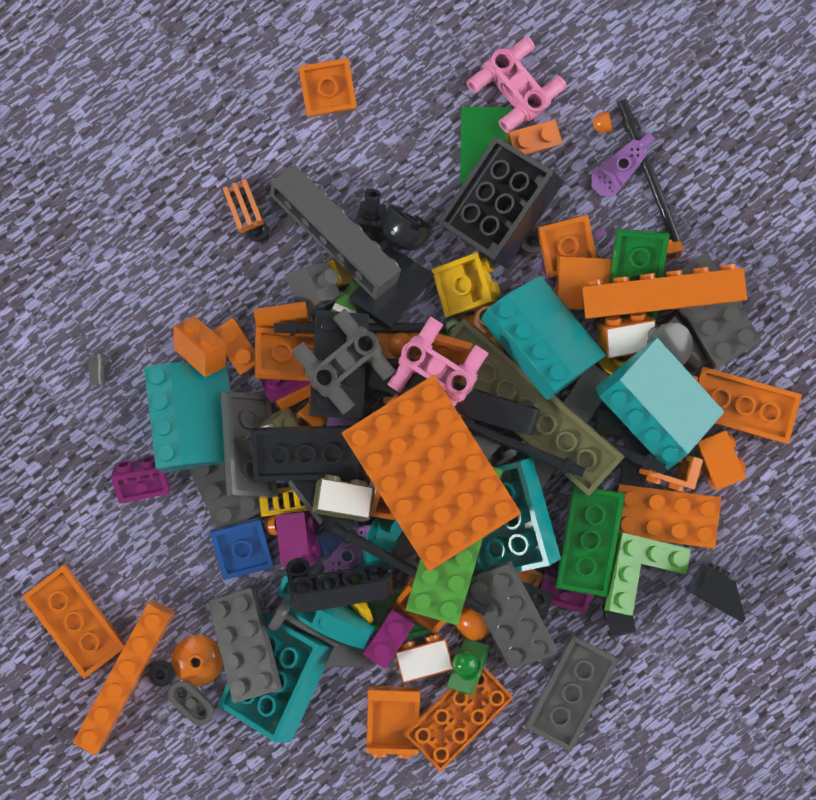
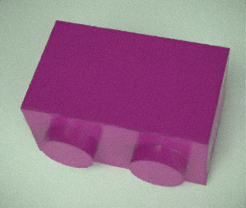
[275,511,321,567]
[363,606,414,669]

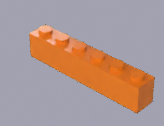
[582,264,747,319]
[73,600,176,755]

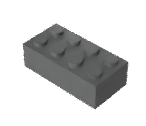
[674,253,762,369]

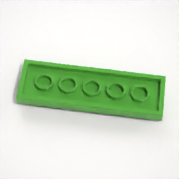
[406,467,503,625]

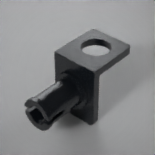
[356,189,386,244]

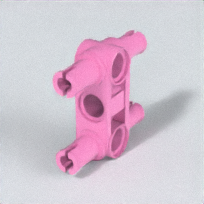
[467,36,567,133]
[387,316,489,407]

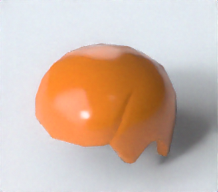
[456,605,490,641]

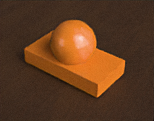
[376,332,419,360]

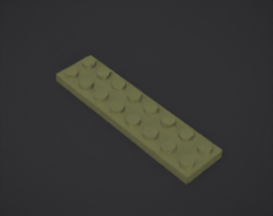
[449,318,624,496]

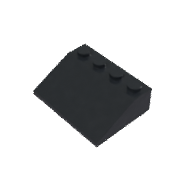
[438,136,564,269]

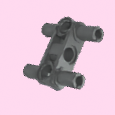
[292,309,396,414]

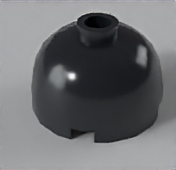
[381,204,434,252]

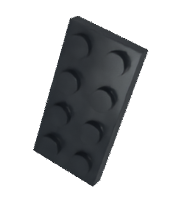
[308,310,369,420]
[251,425,360,482]

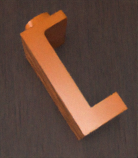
[366,686,420,759]

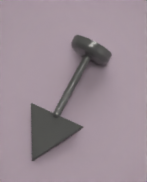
[268,595,375,667]

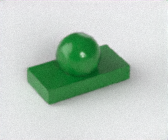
[447,638,490,697]

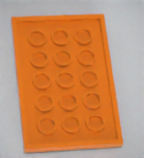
[342,375,521,571]

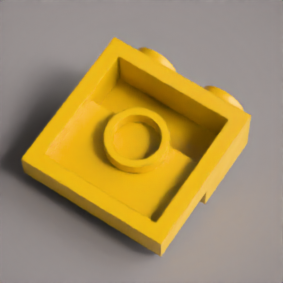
[432,252,501,318]

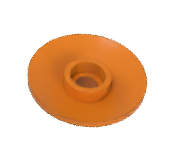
[172,635,223,686]

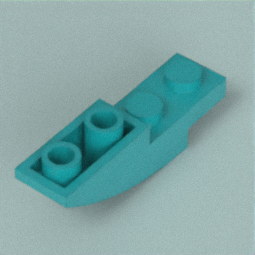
[359,517,403,569]
[277,573,375,649]

